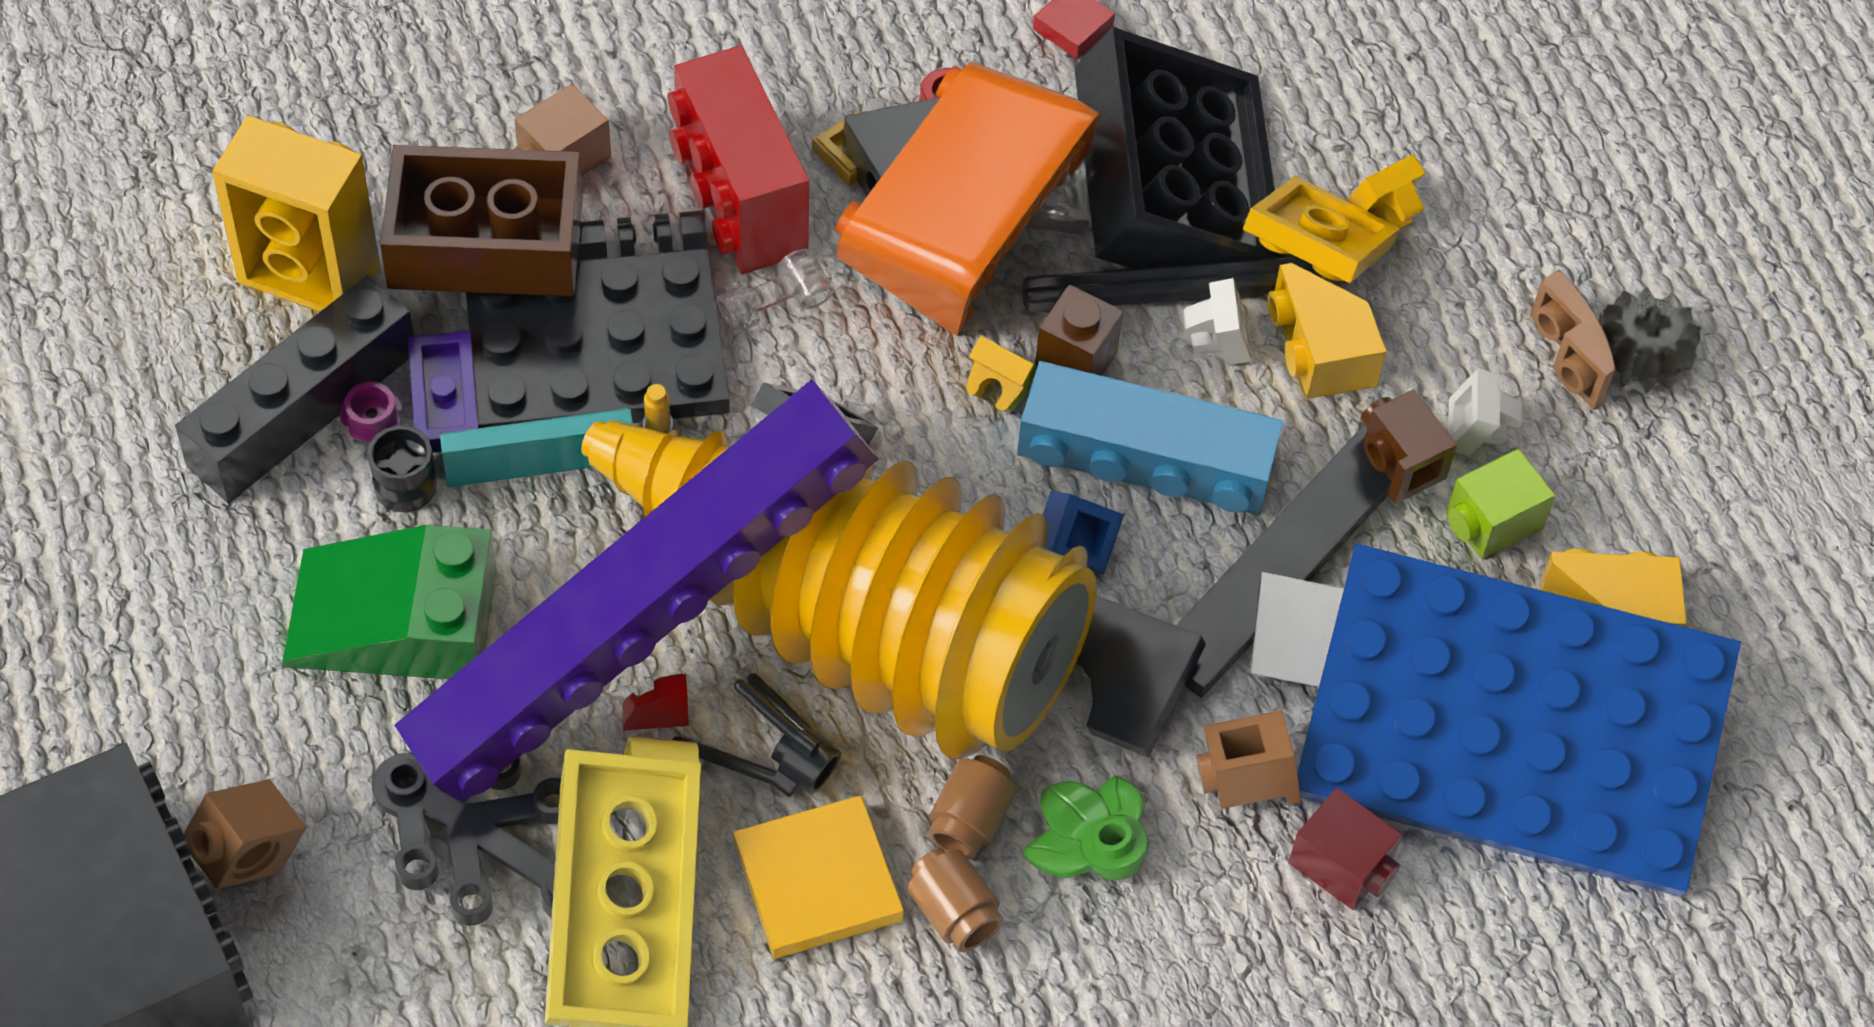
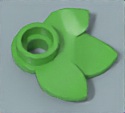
[1023,776,1149,880]

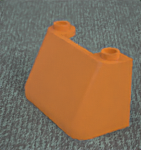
[834,61,1101,336]

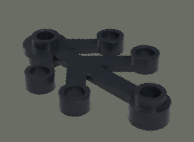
[372,753,561,926]

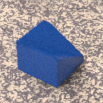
[1043,491,1124,575]

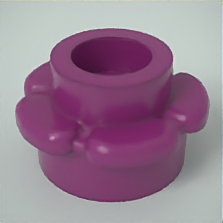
[340,382,402,441]

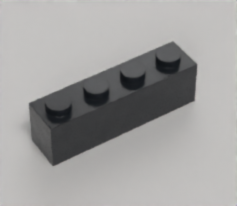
[175,275,414,504]

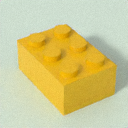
[212,115,381,312]

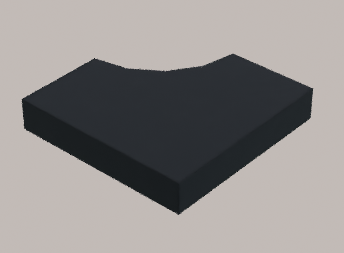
[1076,595,1207,758]

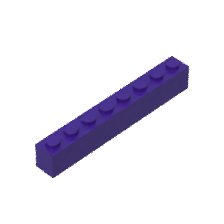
[394,379,879,803]

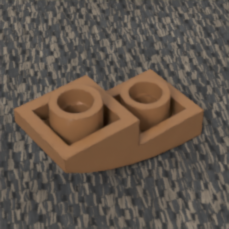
[1530,270,1615,410]

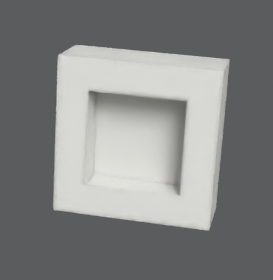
[1183,278,1252,366]
[1448,368,1522,457]

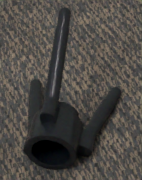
[672,673,842,798]

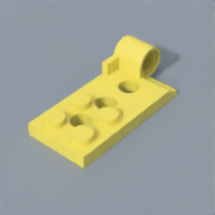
[545,736,701,1027]

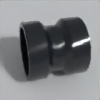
[367,425,437,513]

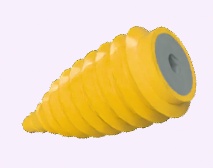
[581,420,1097,759]

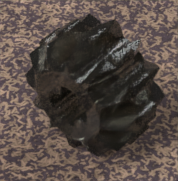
[1598,286,1701,394]

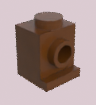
[1360,389,1457,504]

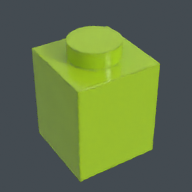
[1446,448,1555,559]

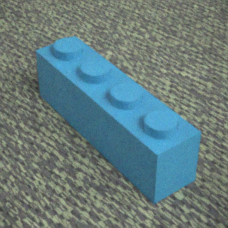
[1017,361,1284,515]

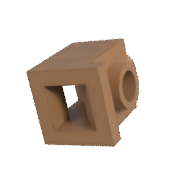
[1196,710,1301,809]

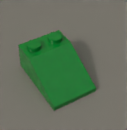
[282,525,497,680]

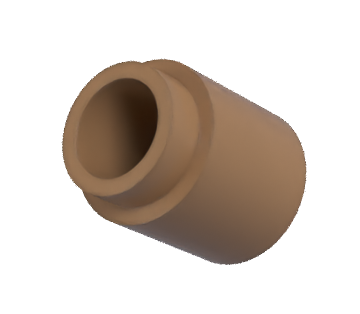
[928,755,1017,860]
[907,848,1004,952]

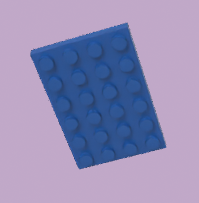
[1297,543,1741,897]

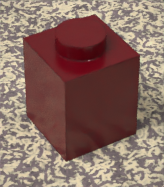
[1288,787,1402,910]

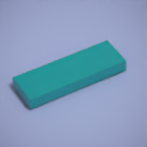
[440,408,633,488]

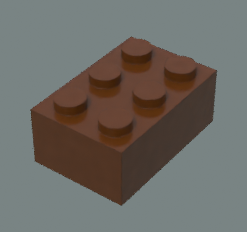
[380,145,583,296]

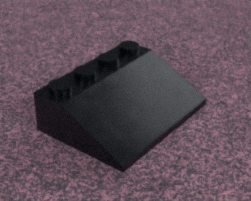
[1074,26,1285,269]

